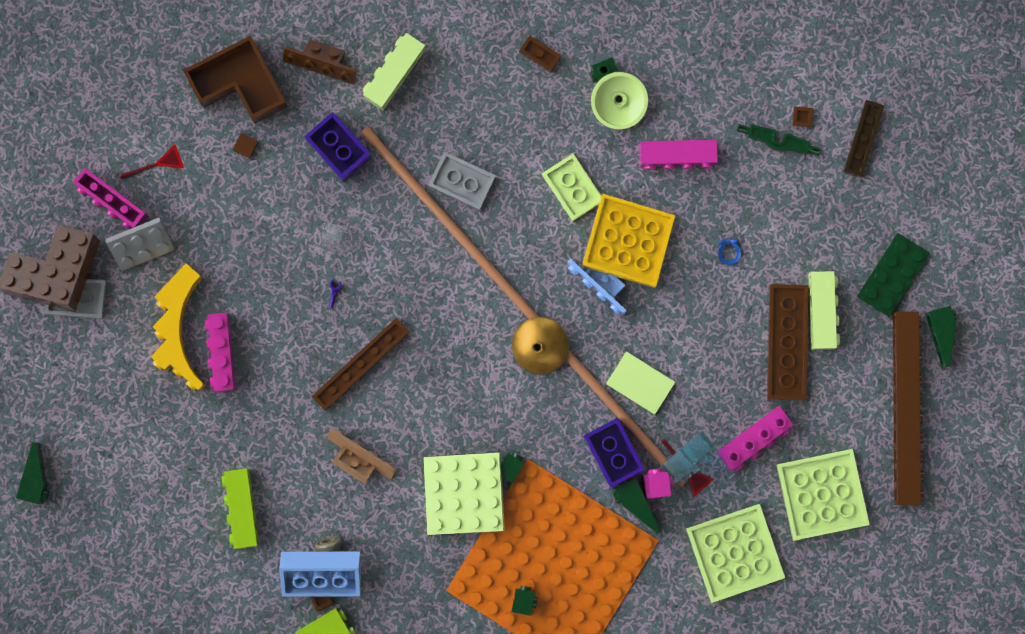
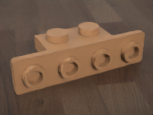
[327,428,396,484]

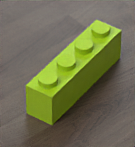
[222,468,259,549]

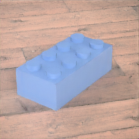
[279,552,361,597]

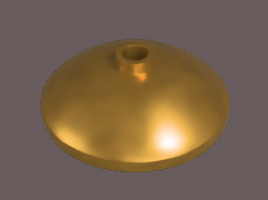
[512,317,569,374]

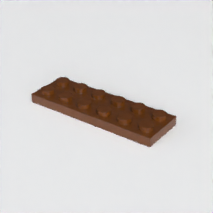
[767,284,808,401]

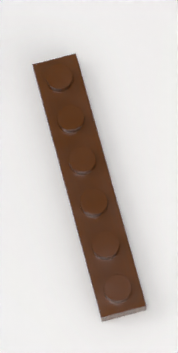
[311,318,409,411]

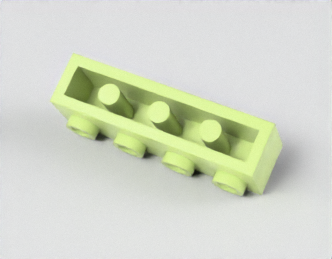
[363,33,426,111]
[808,271,840,350]

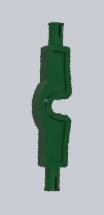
[737,124,821,156]

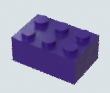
[304,112,372,183]
[583,418,645,488]

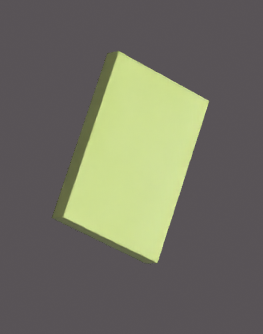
[542,153,601,221]
[606,352,675,415]

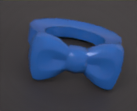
[718,239,741,265]

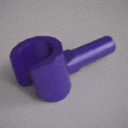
[329,280,342,307]

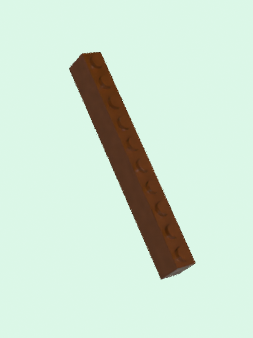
[892,312,924,505]

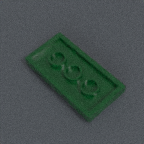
[856,233,930,317]

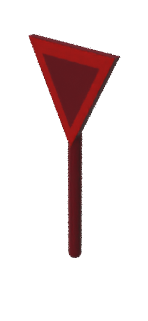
[119,144,184,178]
[661,439,714,497]

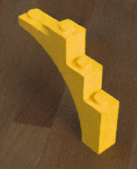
[151,263,206,391]

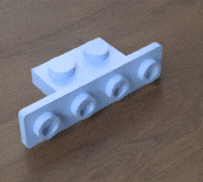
[567,259,627,315]

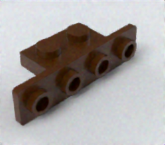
[283,39,357,84]

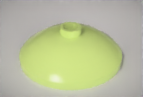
[591,72,648,129]

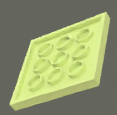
[776,449,870,541]
[424,453,505,535]
[686,504,785,603]

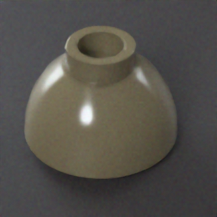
[315,536,342,552]

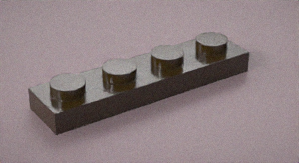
[843,100,884,178]

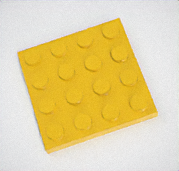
[582,193,675,288]

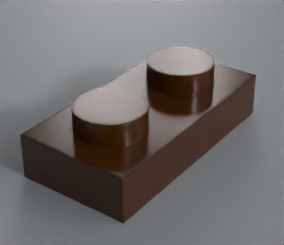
[519,35,561,73]

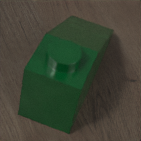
[925,305,957,368]
[16,442,49,504]
[613,479,660,533]

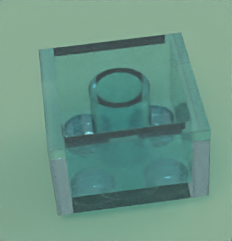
[660,431,717,484]

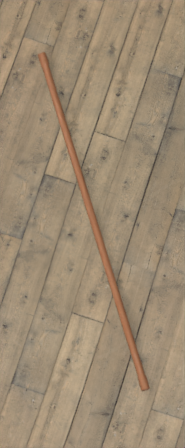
[360,126,688,488]

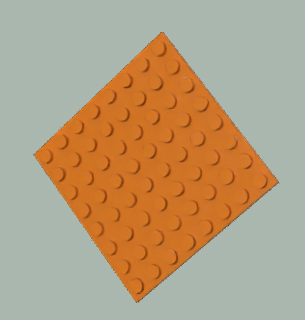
[446,459,659,634]

